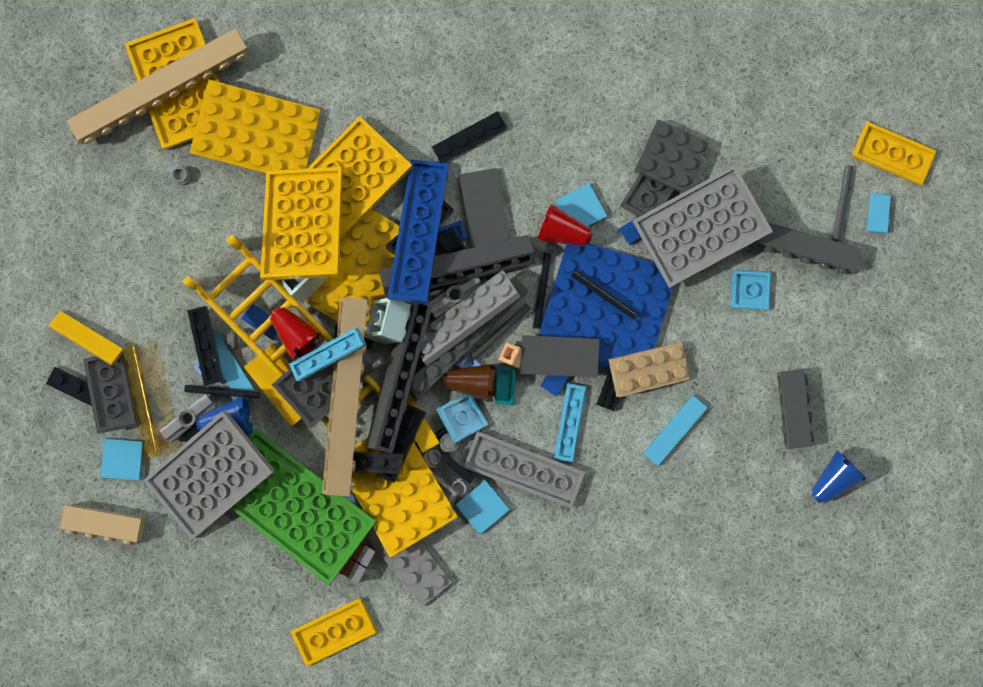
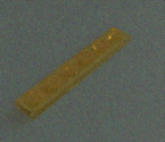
[123,343,161,458]

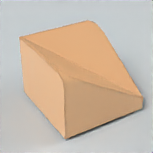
[498,342,522,369]

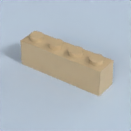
[60,504,146,545]

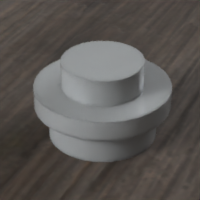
[171,166,190,185]
[227,329,239,348]
[440,433,459,453]
[423,450,442,469]
[451,478,470,498]

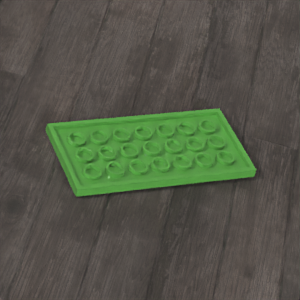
[231,429,377,585]

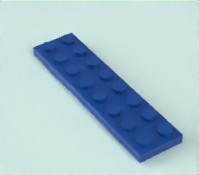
[387,159,449,304]

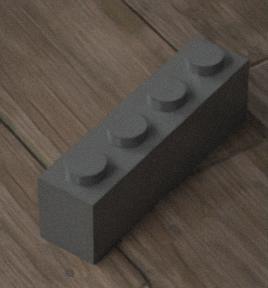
[777,370,814,449]

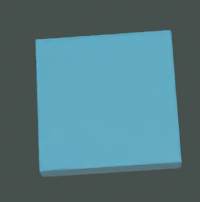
[555,183,607,227]
[730,270,771,311]
[436,395,488,443]
[101,439,144,480]
[455,480,510,534]

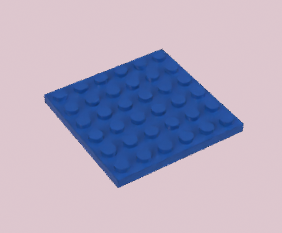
[538,244,673,369]

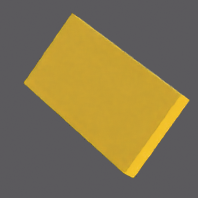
[851,121,937,186]
[244,343,302,427]
[290,597,377,667]

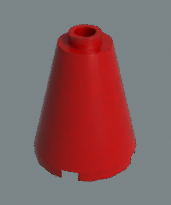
[538,204,593,247]
[270,307,323,361]

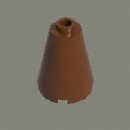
[444,364,497,402]

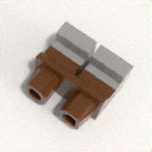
[339,543,376,584]

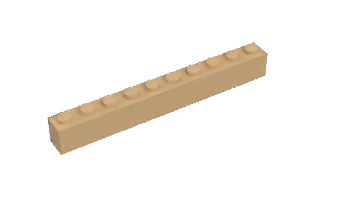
[67,28,250,144]
[322,297,370,496]

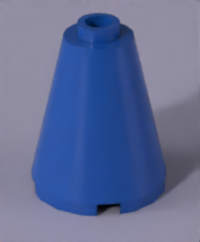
[196,397,253,435]
[811,451,866,504]

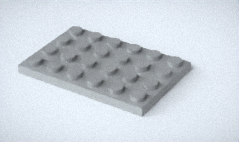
[632,165,773,288]
[143,410,275,540]

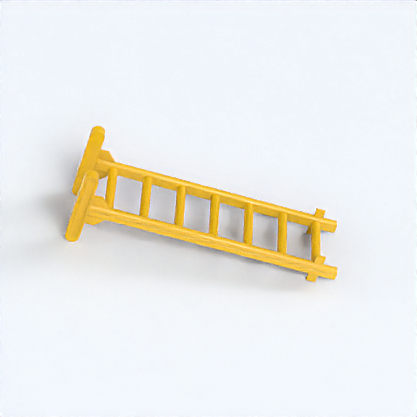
[182,234,381,427]

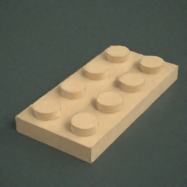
[609,342,690,397]

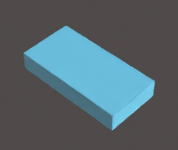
[867,193,891,234]

